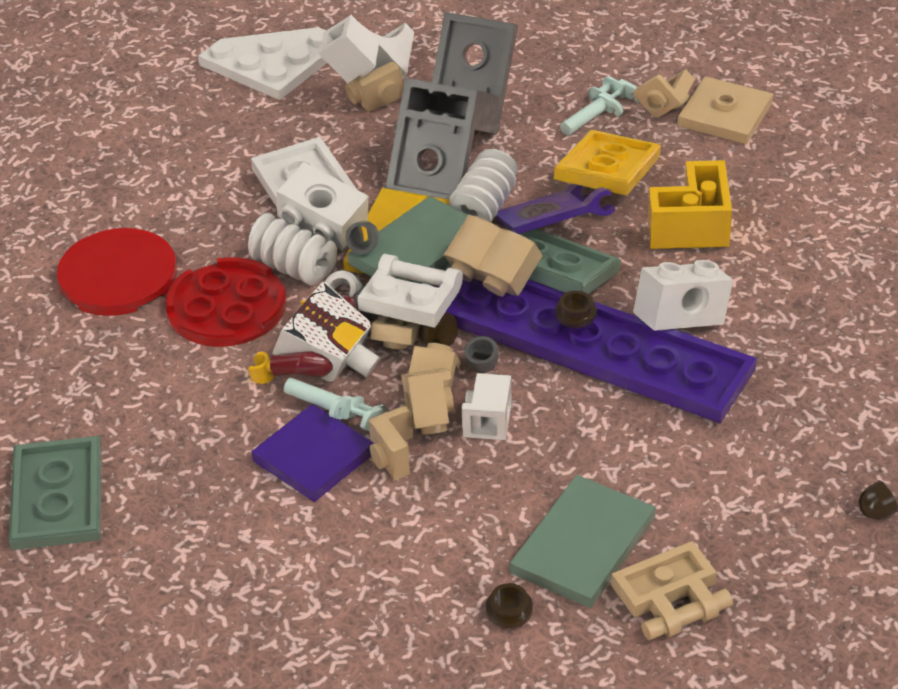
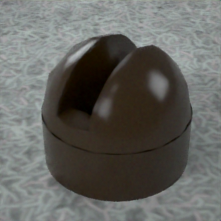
[858,480,898,520]

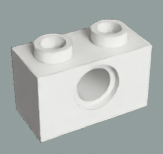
[276,161,369,251]
[633,260,733,331]

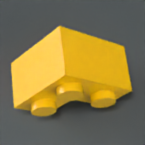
[648,160,732,249]

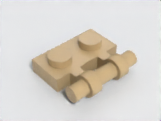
[611,541,733,640]

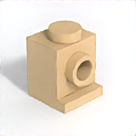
[401,368,454,434]

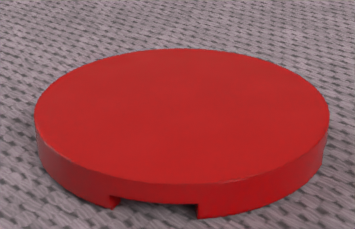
[57,228,177,316]
[165,257,287,347]

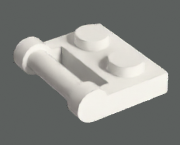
[358,254,463,327]

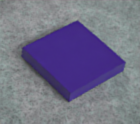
[251,404,374,502]

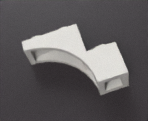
[319,15,414,83]

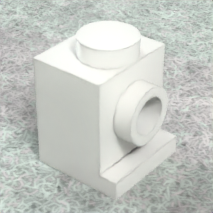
[462,373,512,440]

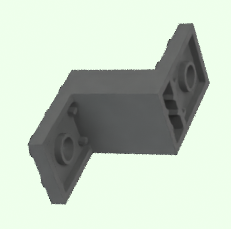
[385,12,518,199]

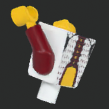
[247,282,380,384]

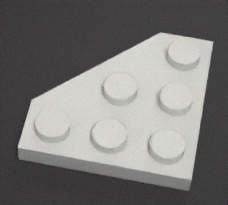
[198,27,327,100]

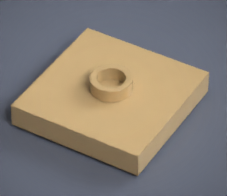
[678,76,773,144]

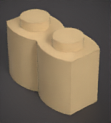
[444,215,543,296]

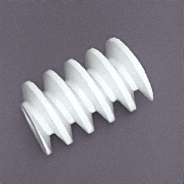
[449,149,518,223]
[248,213,337,286]

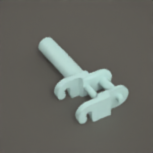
[560,76,639,136]
[284,378,387,431]

